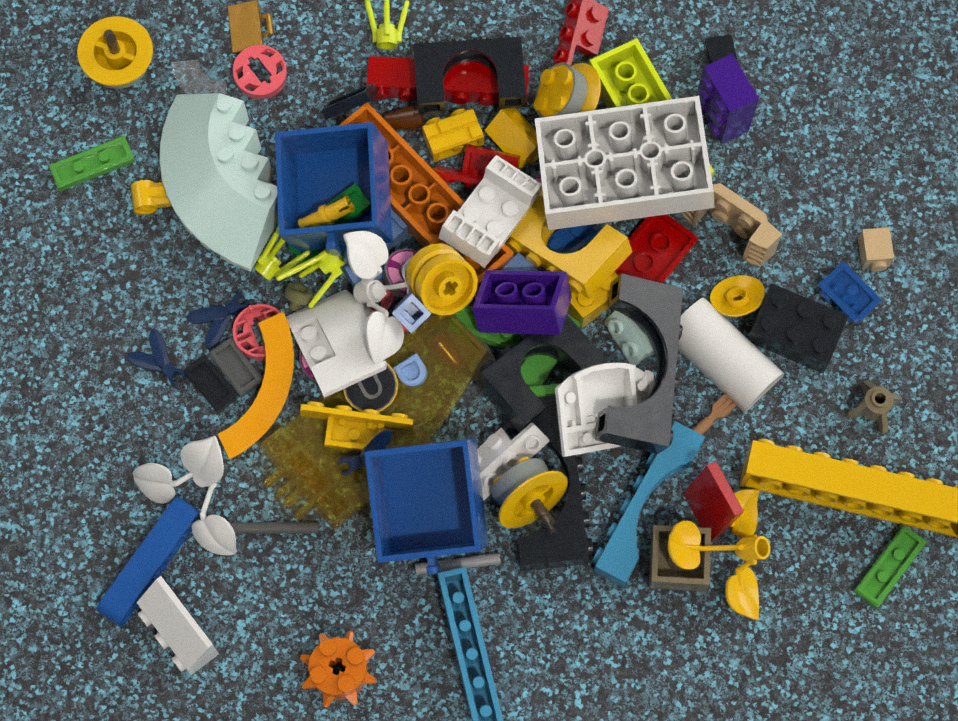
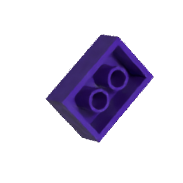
[696,54,759,144]
[473,270,572,335]

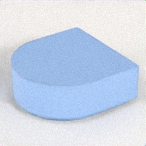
[393,353,427,387]

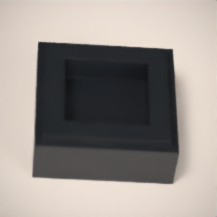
[705,34,737,64]

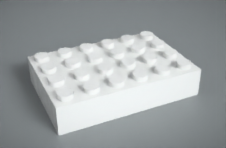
[535,96,714,230]

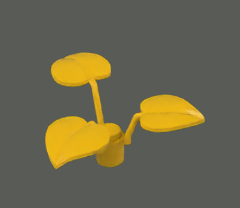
[668,489,770,620]

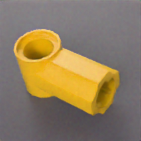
[131,180,172,215]

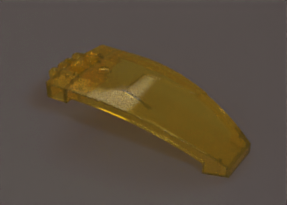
[260,314,487,531]

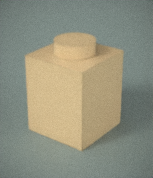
[858,227,894,272]

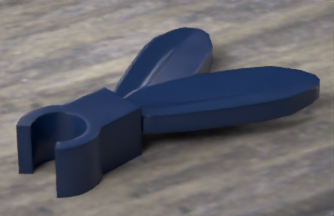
[186,292,251,348]
[126,329,187,388]
[337,429,392,476]

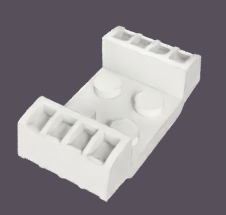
[438,155,542,268]

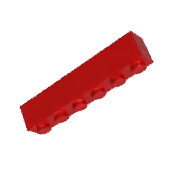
[367,56,529,106]

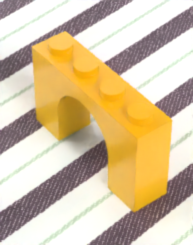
[506,189,632,299]

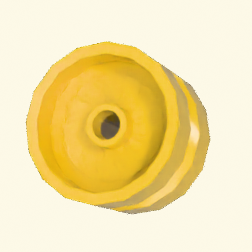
[406,243,478,316]

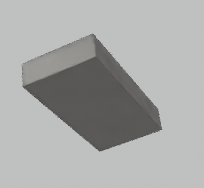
[209,337,263,398]

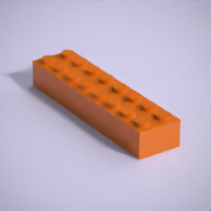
[338,102,514,298]

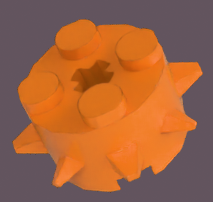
[300,631,377,708]

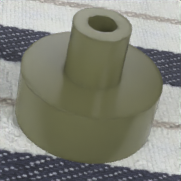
[284,283,313,311]

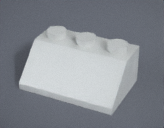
[137,576,219,675]

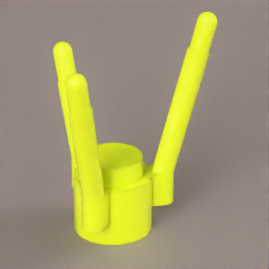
[364,0,409,50]
[253,224,310,281]
[276,250,346,308]

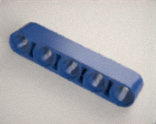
[96,497,201,627]

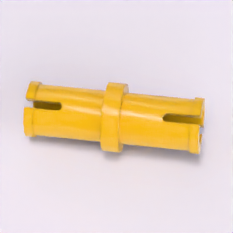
[298,195,355,228]

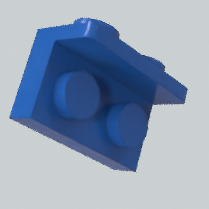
[547,225,601,254]

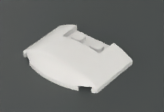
[285,290,387,398]
[555,363,654,457]

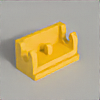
[484,108,539,168]

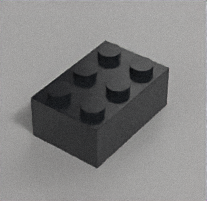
[748,283,849,374]

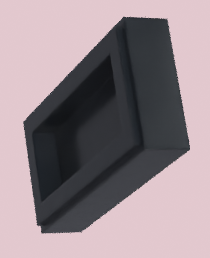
[321,83,378,120]
[183,354,240,414]

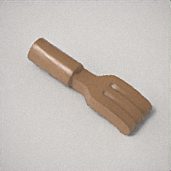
[692,393,737,435]

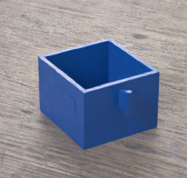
[275,122,393,256]
[364,437,489,574]

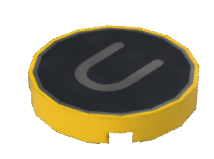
[343,363,399,412]

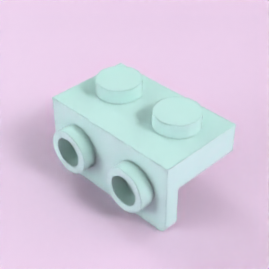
[604,310,655,365]

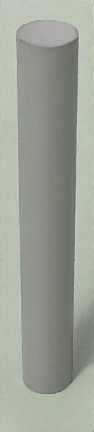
[415,553,501,575]

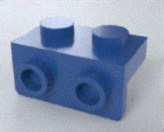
[817,261,883,323]

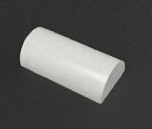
[678,297,784,413]

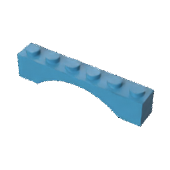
[592,421,705,588]

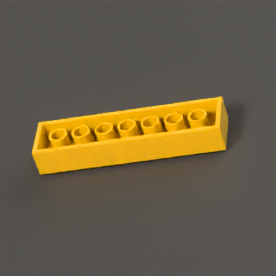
[739,439,958,538]

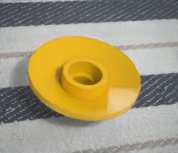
[710,275,765,317]

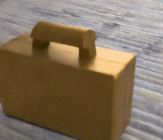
[227,0,274,54]

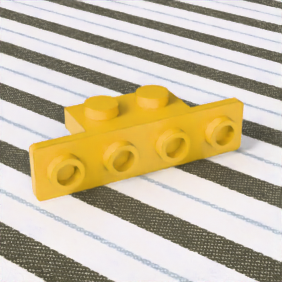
[300,401,413,452]

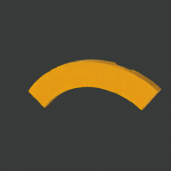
[217,312,294,460]

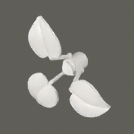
[343,231,412,364]
[132,436,237,555]

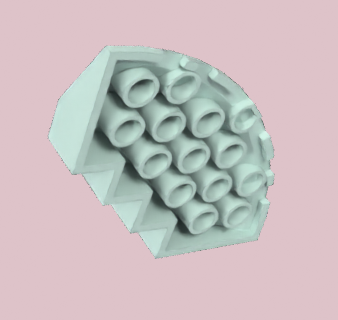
[159,93,278,272]

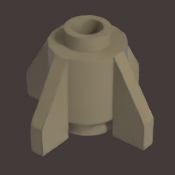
[846,380,902,435]

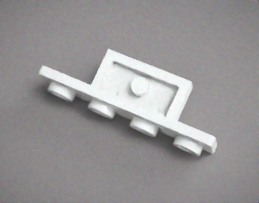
[477,423,549,501]

